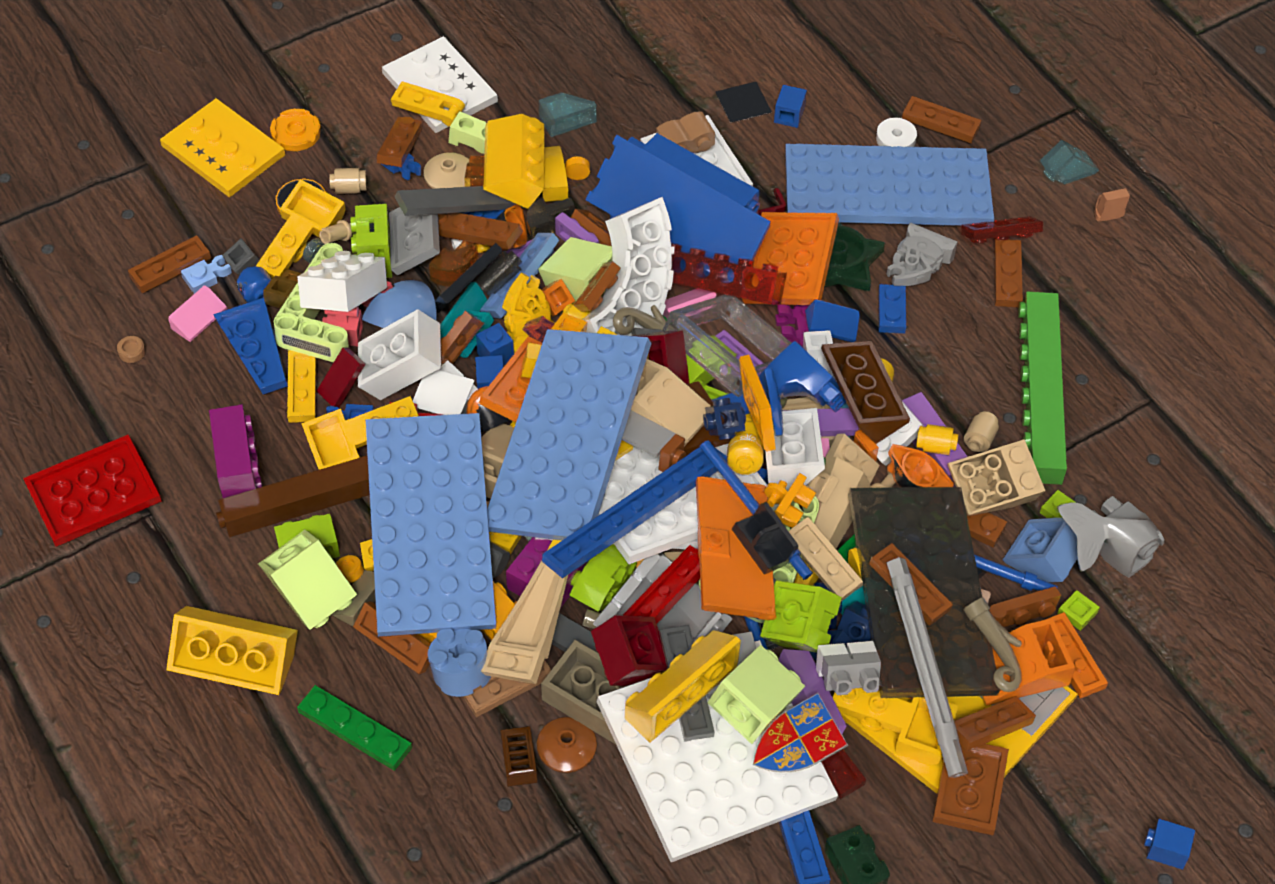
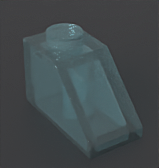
[539,92,597,137]
[1040,140,1099,184]

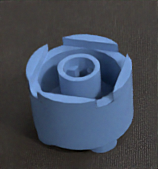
[428,628,491,697]

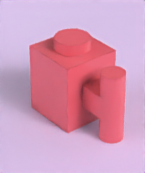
[322,306,363,347]

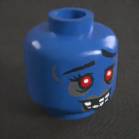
[237,266,272,303]

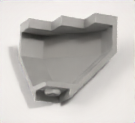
[593,553,732,643]

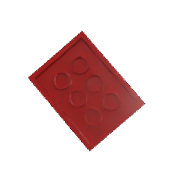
[23,435,162,547]

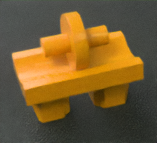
[764,473,816,528]

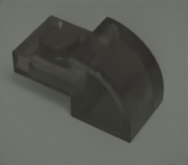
[527,197,575,241]

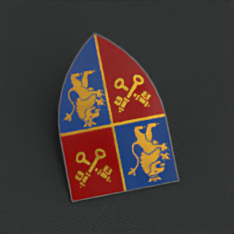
[753,693,848,773]

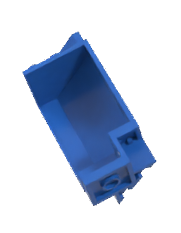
[586,133,770,289]

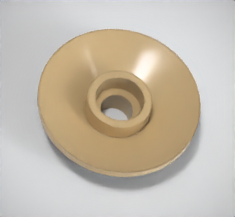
[424,153,474,189]

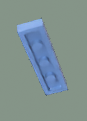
[480,233,559,318]

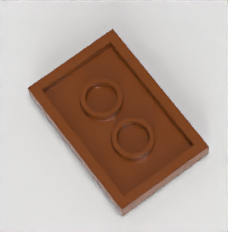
[932,744,1009,836]

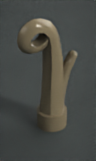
[613,305,694,354]
[963,597,1022,692]

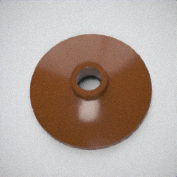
[537,717,597,773]

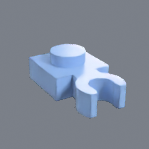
[181,255,232,294]

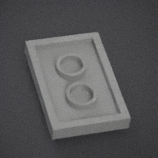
[389,207,440,275]

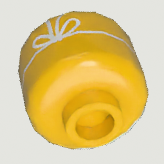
[727,434,764,476]

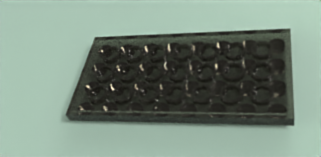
[848,487,1000,698]

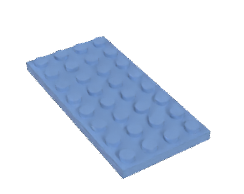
[785,144,994,226]
[487,329,651,541]
[365,413,496,637]

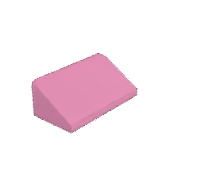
[168,285,227,342]
[663,287,716,320]

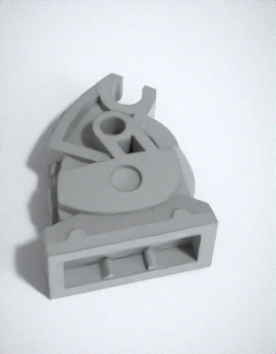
[887,223,958,286]

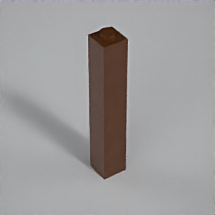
[216,456,370,538]

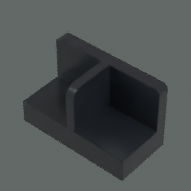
[732,502,799,575]

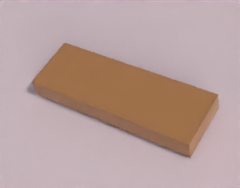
[463,659,551,717]

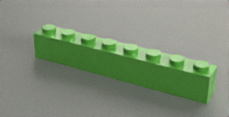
[1018,292,1067,485]

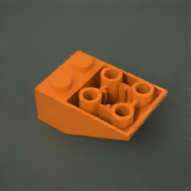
[965,618,1075,706]

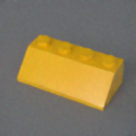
[483,114,544,209]
[166,606,298,695]
[625,630,741,743]

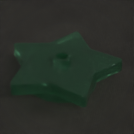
[824,222,885,291]

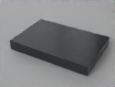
[435,243,502,313]

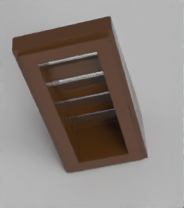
[500,726,537,787]

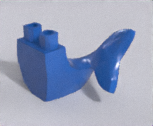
[759,341,846,437]

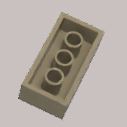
[541,640,627,744]

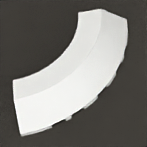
[582,197,674,336]

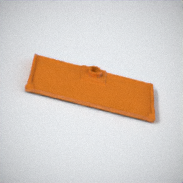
[696,477,776,620]

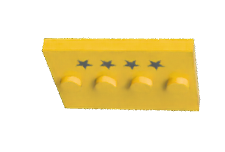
[160,98,285,198]

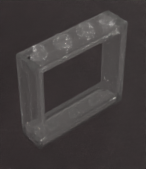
[662,293,791,397]

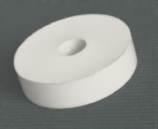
[876,118,917,147]

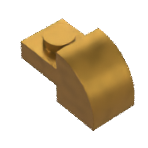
[263,269,302,309]

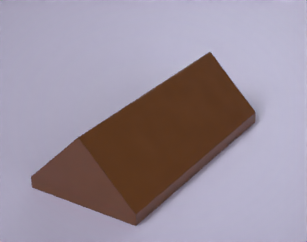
[821,341,910,444]

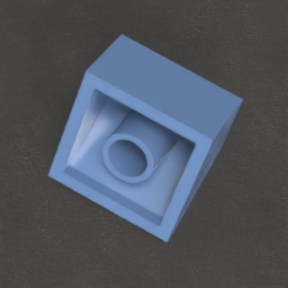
[1003,517,1077,582]

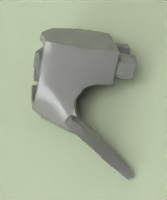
[1057,496,1164,578]

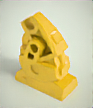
[502,273,555,354]

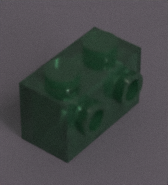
[824,825,890,884]

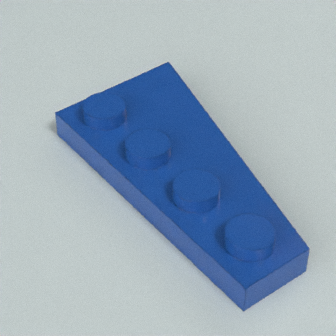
[213,298,288,394]

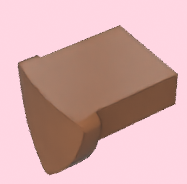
[1094,188,1130,221]

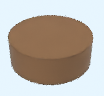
[117,336,145,363]

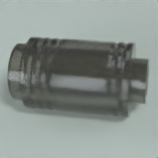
[475,250,522,296]

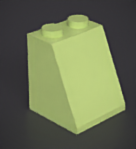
[538,237,612,304]
[258,530,357,630]
[708,645,805,744]

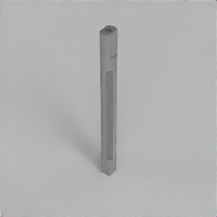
[887,557,968,778]

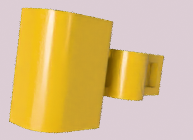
[256,179,345,279]
[301,396,418,470]
[833,688,959,765]

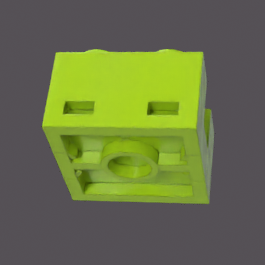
[350,204,392,278]
[760,580,842,652]

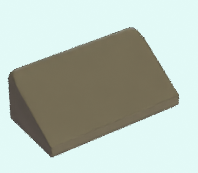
[331,570,376,626]

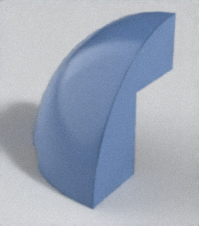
[362,280,436,328]

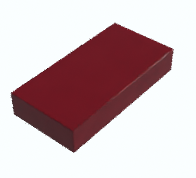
[316,347,365,408]

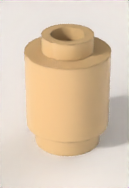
[330,168,367,194]
[964,411,999,452]

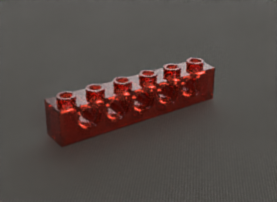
[671,243,787,305]

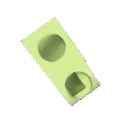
[448,111,486,154]

